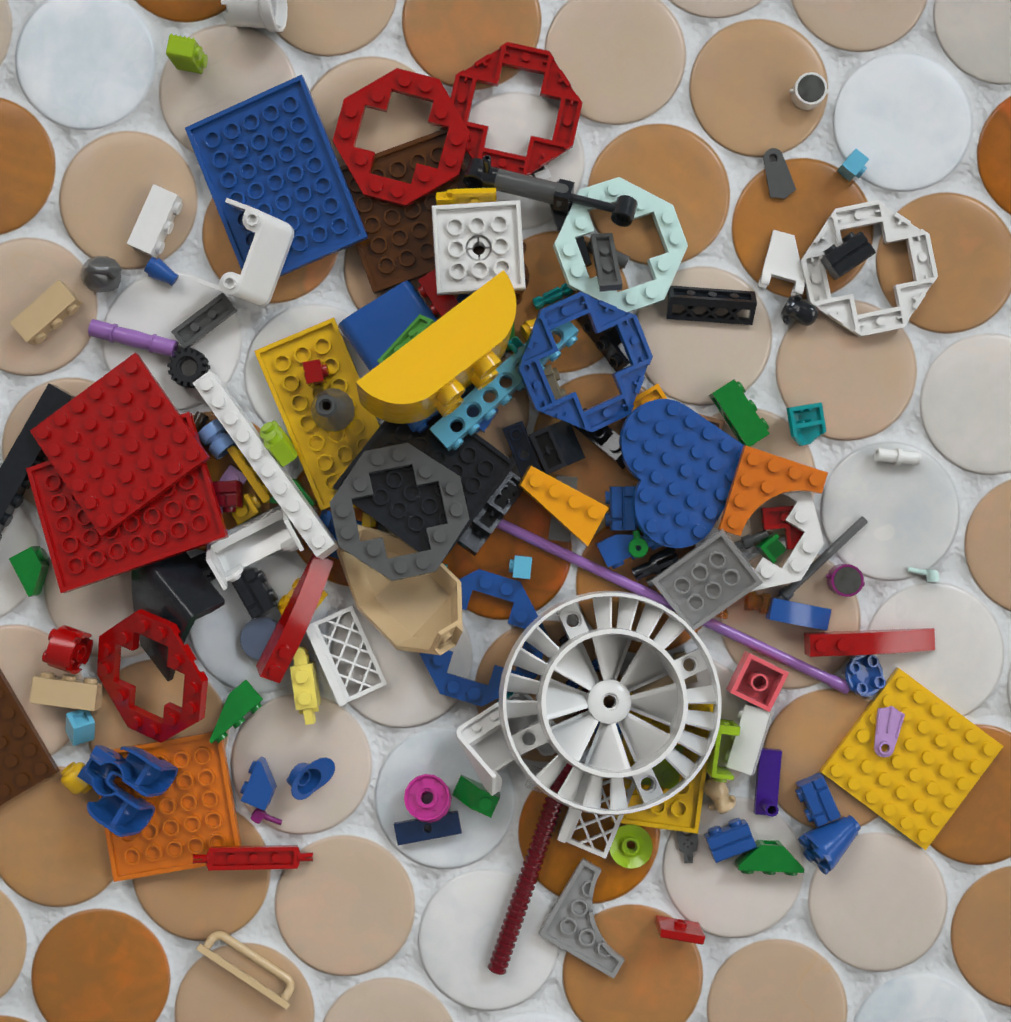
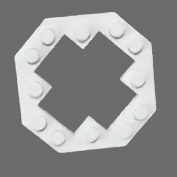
[800,200,938,337]
[695,491,824,592]

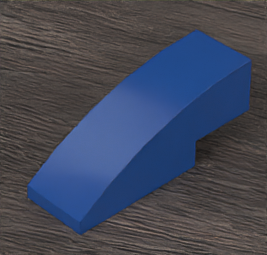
[765,597,832,630]

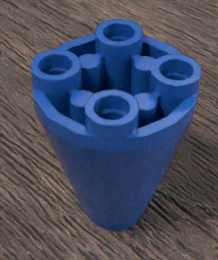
[798,815,861,875]

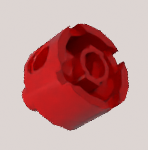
[42,625,93,674]

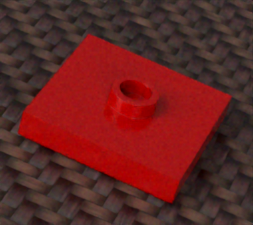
[655,915,705,945]

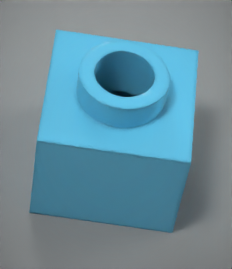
[837,148,869,182]
[509,555,532,579]

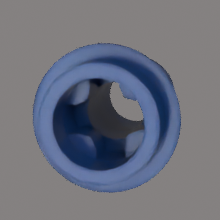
[144,257,179,286]

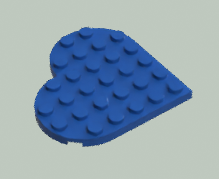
[619,399,745,548]

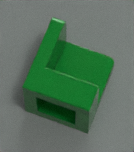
[755,533,787,564]

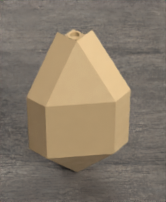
[336,524,463,655]

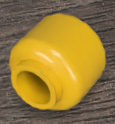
[61,762,92,795]

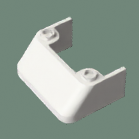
[197,198,294,306]
[206,505,304,591]

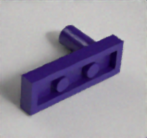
[753,748,782,817]

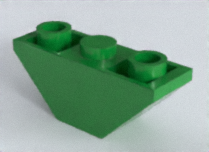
[735,840,804,876]

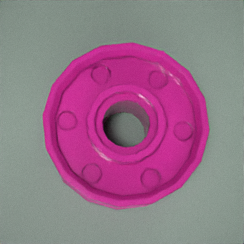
[404,774,452,823]

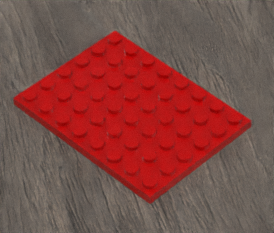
[26,412,229,594]

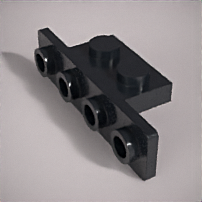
[576,314,630,372]

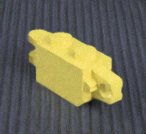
[290,646,321,725]

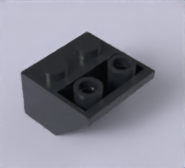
[529,421,586,475]

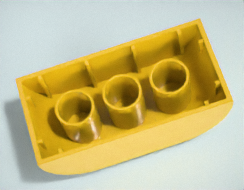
[356,270,516,424]

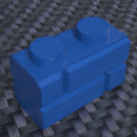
[605,486,637,530]
[795,773,841,827]
[704,818,757,863]

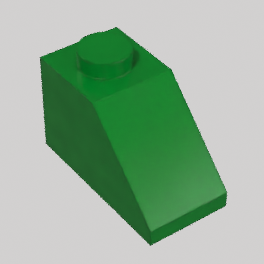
[9,546,49,597]
[452,775,500,818]

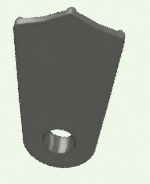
[763,148,796,199]

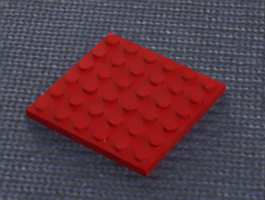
[30,353,210,537]

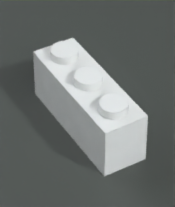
[127,184,183,259]
[725,703,773,776]

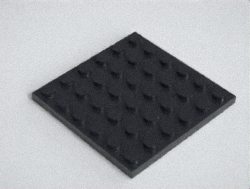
[332,414,516,562]

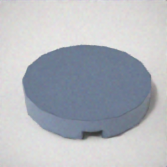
[240,617,278,660]

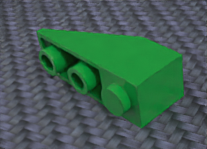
[209,680,263,744]

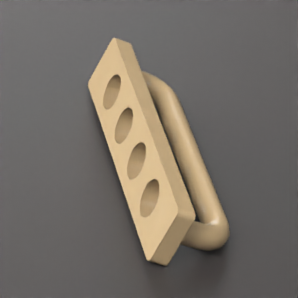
[196,931,295,1010]

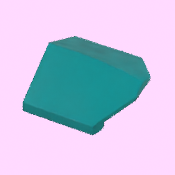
[786,402,826,446]

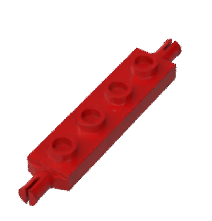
[193,845,313,871]

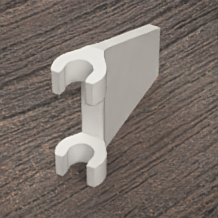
[757,230,805,296]

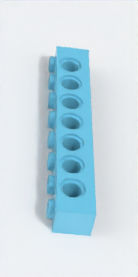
[430,321,579,451]

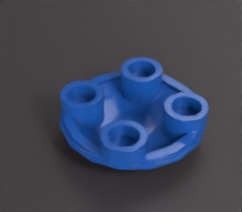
[845,655,886,697]

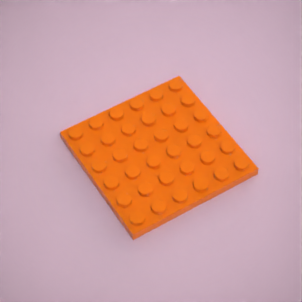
[99,731,242,882]

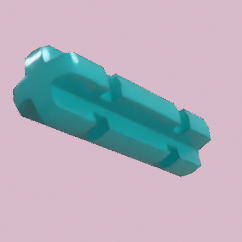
[532,283,573,310]

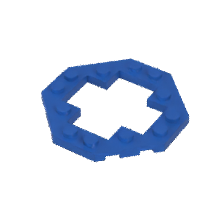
[517,292,653,432]
[419,569,549,707]

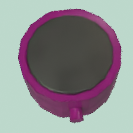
[825,564,865,597]

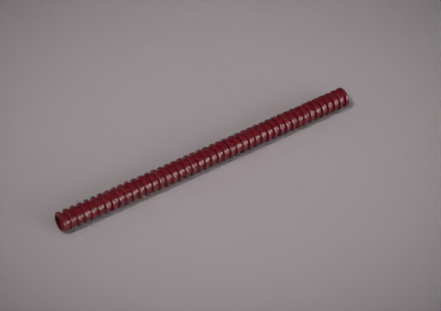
[488,688,589,975]

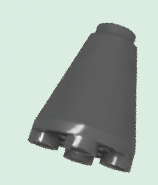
[311,388,355,432]

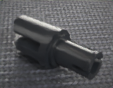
[631,548,679,581]

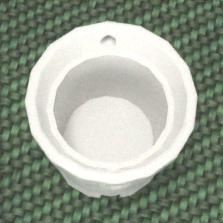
[221,0,288,32]

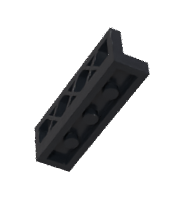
[666,286,757,325]

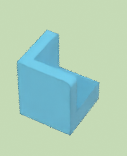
[65,709,95,746]

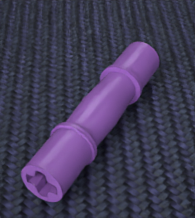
[88,319,178,357]

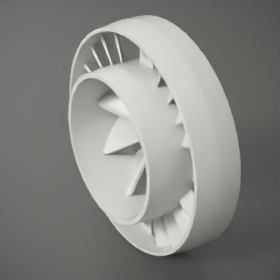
[498,591,722,815]

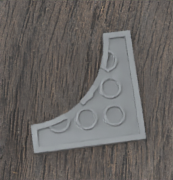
[539,857,625,979]

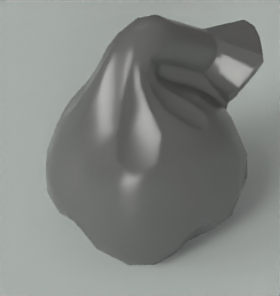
[81,256,122,292]

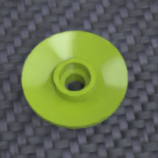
[609,824,653,869]

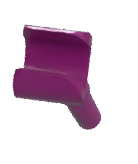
[251,808,283,825]

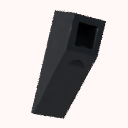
[572,408,626,469]

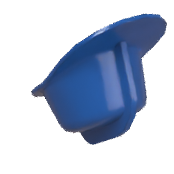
[286,757,335,800]

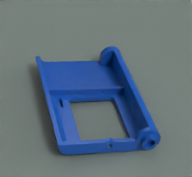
[338,280,475,433]

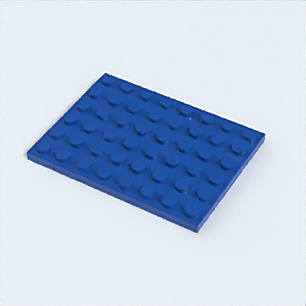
[185,74,368,277]

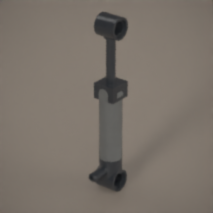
[463,155,638,227]

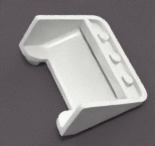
[457,692,556,796]

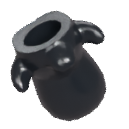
[781,295,818,326]

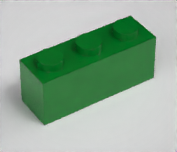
[709,379,770,447]

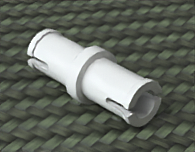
[874,448,922,466]

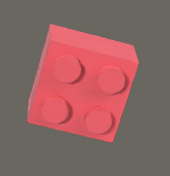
[726,651,789,712]

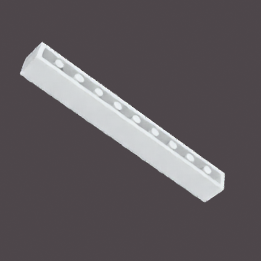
[193,370,339,560]

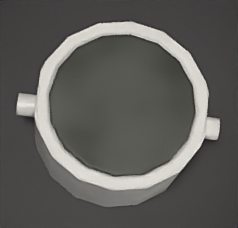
[789,72,829,110]

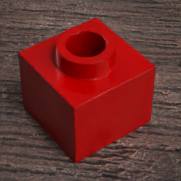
[302,359,329,386]

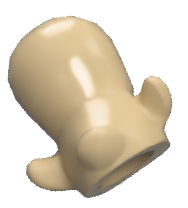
[704,777,736,814]

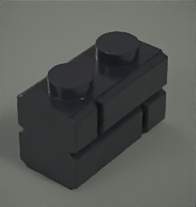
[820,231,876,281]
[231,568,278,619]

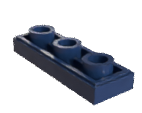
[502,421,543,477]
[394,810,462,846]

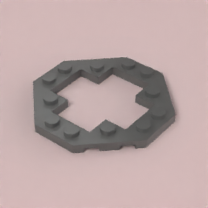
[330,443,469,581]

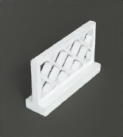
[306,606,387,707]
[557,773,635,859]

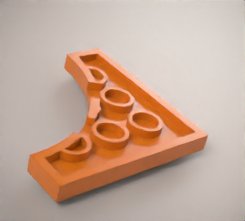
[718,445,828,536]

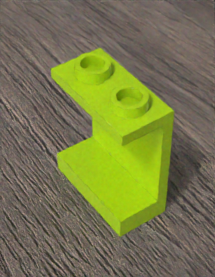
[706,719,741,783]

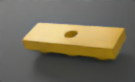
[227,445,273,504]

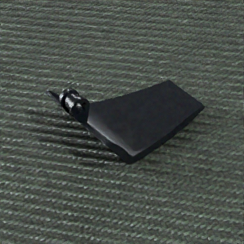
[131,552,225,681]

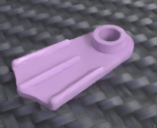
[874,706,905,757]

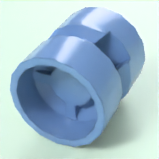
[198,418,236,460]

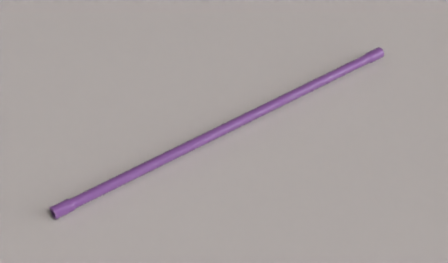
[497,519,850,694]

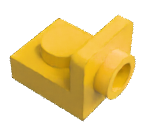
[232,493,262,525]

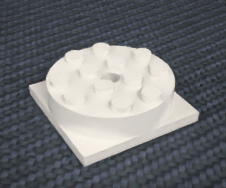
[432,200,526,295]

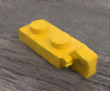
[436,188,497,205]

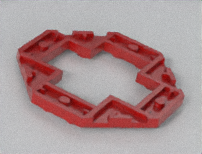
[451,42,583,175]
[333,68,470,207]
[97,609,208,743]

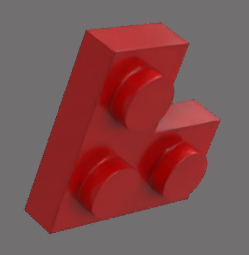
[761,506,804,550]

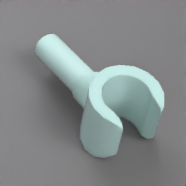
[907,567,939,582]

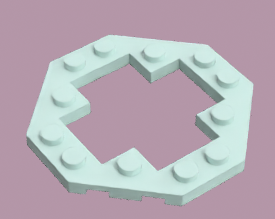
[553,177,688,312]

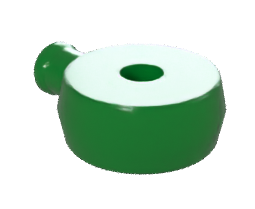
[628,531,648,558]

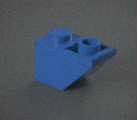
[240,756,277,811]

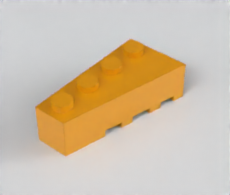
[518,466,609,546]

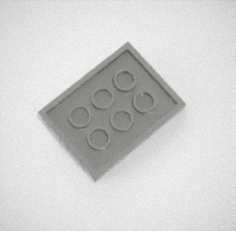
[651,528,763,630]

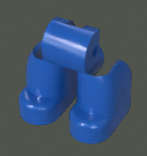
[77,745,178,837]

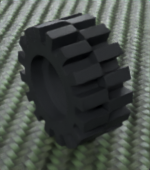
[167,347,210,388]

